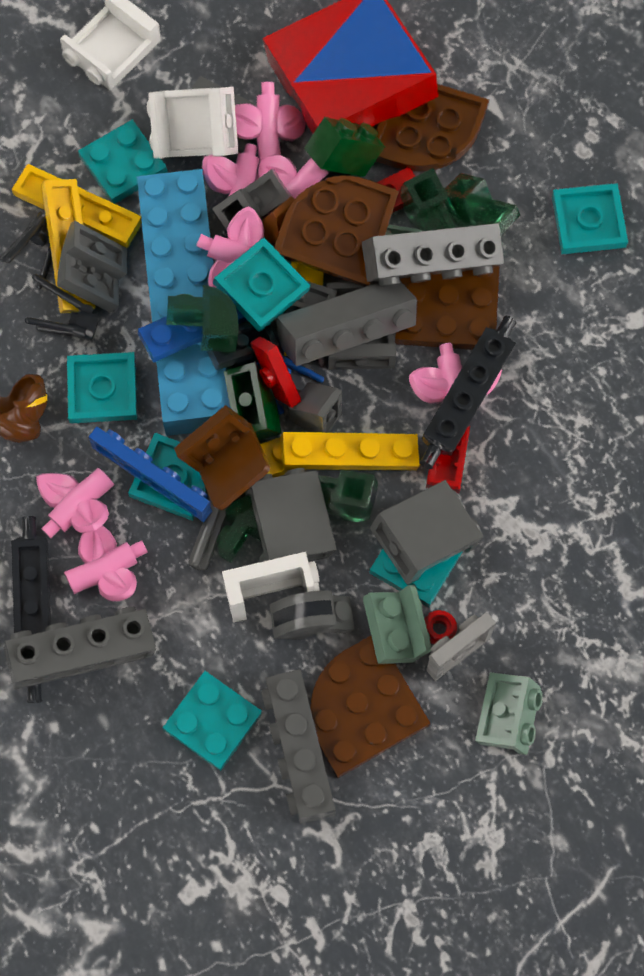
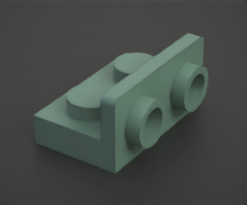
[362,585,431,664]
[475,672,543,755]

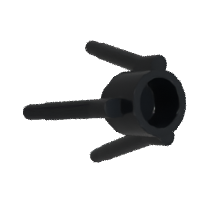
[0,211,52,289]
[25,274,100,342]

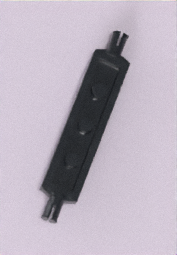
[419,315,517,469]
[11,516,51,703]

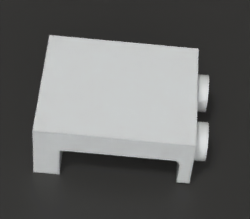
[60,0,161,91]
[147,87,238,159]
[222,552,320,623]

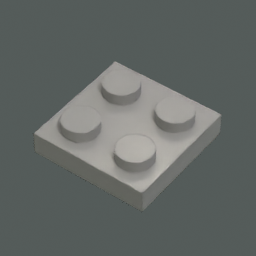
[426,612,496,681]

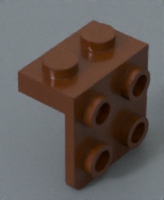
[174,405,270,510]

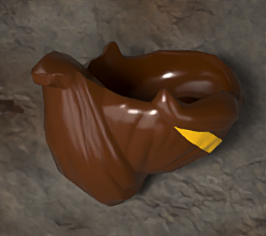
[0,374,47,443]

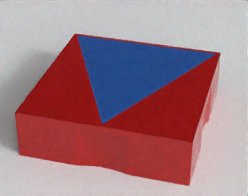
[263,0,438,134]

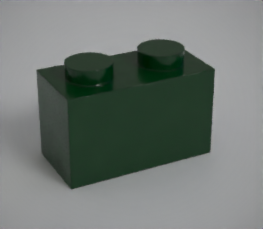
[304,117,385,177]
[224,362,282,440]

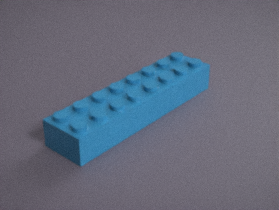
[137,169,231,436]

